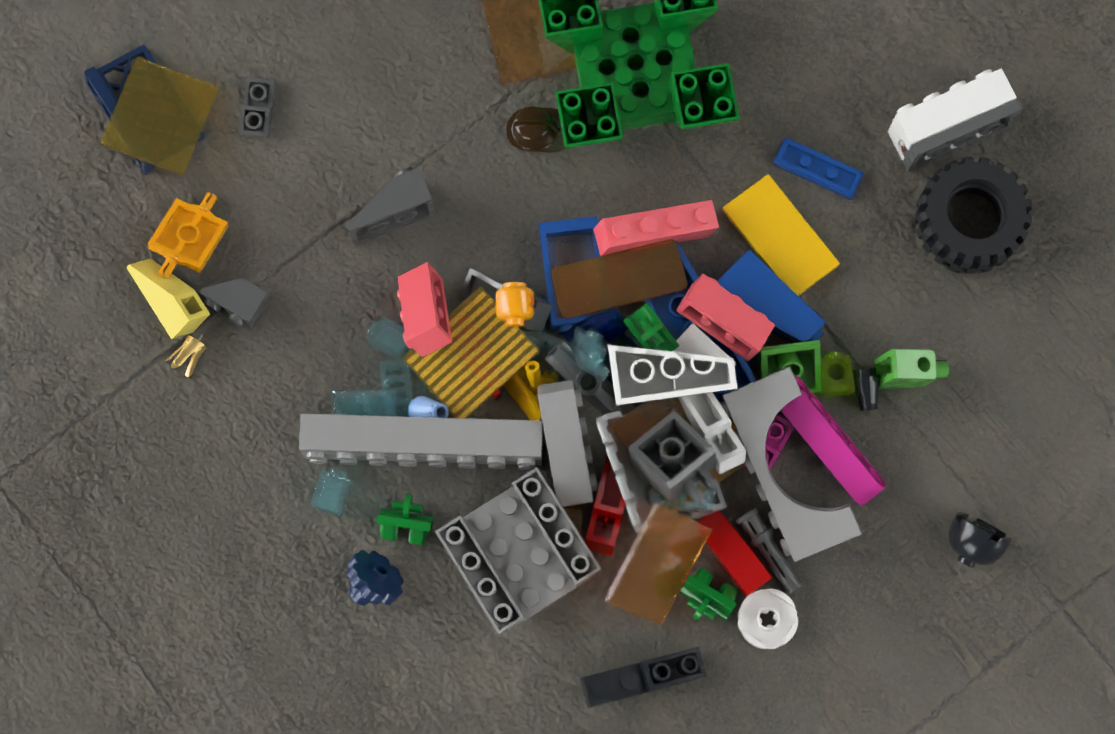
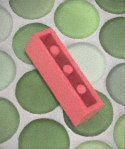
[593,200,719,257]

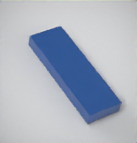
[772,137,864,200]

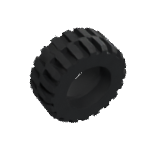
[915,157,1032,274]

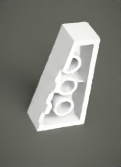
[608,345,737,405]

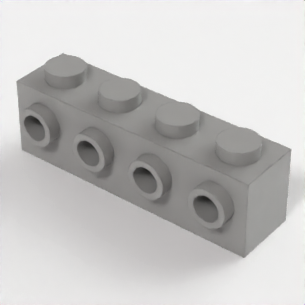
[537,380,598,507]

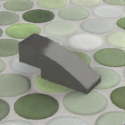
[460,267,553,332]

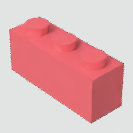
[397,262,452,357]
[676,273,775,361]

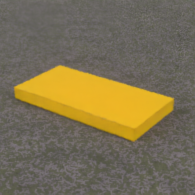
[722,174,840,296]

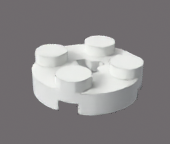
[737,589,798,649]

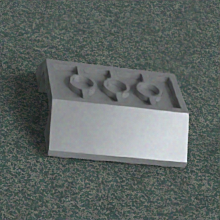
[435,467,601,634]

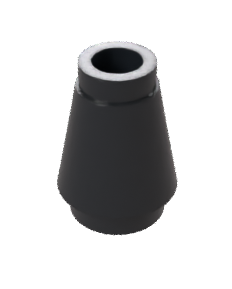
[851,368,880,411]

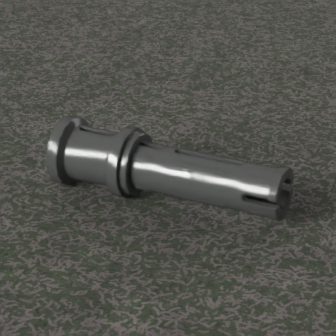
[735,507,804,595]

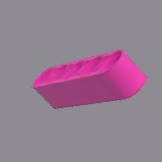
[781,375,886,506]

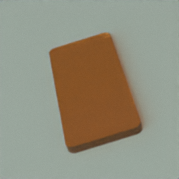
[551,239,687,319]

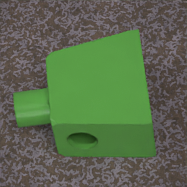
[874,349,949,389]

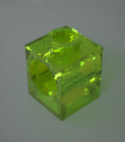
[821,352,855,398]

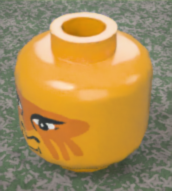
[496,282,534,327]

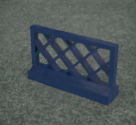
[84,44,205,175]

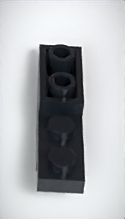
[580,647,707,708]

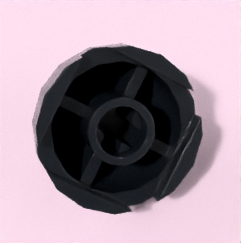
[949,512,1012,567]

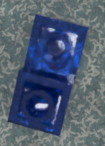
[563,308,628,354]

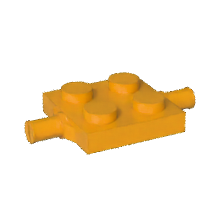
[148,192,228,278]

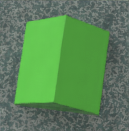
[756,340,822,393]

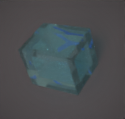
[367,315,409,363]
[311,468,353,516]

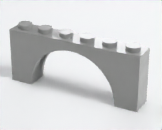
[720,366,861,562]

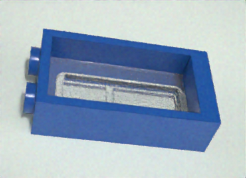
[539,216,610,335]

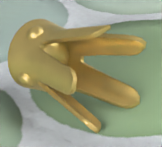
[165,334,207,378]

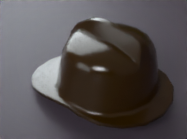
[506,106,565,152]

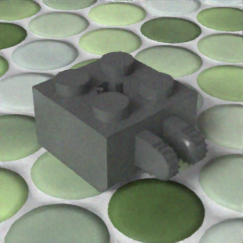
[629,410,719,503]

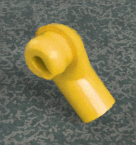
[525,361,559,388]

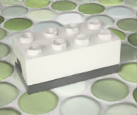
[888,68,1022,172]

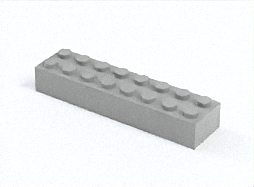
[299,414,543,470]

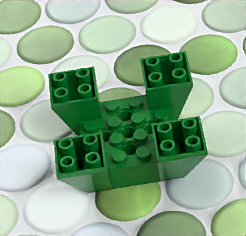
[538,0,740,149]

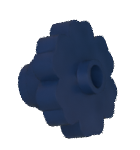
[347,550,404,605]

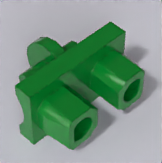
[623,303,680,352]
[377,494,434,545]
[679,568,738,621]

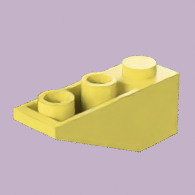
[126,258,210,339]

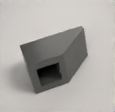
[199,278,271,328]

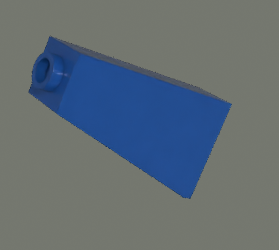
[717,249,826,343]

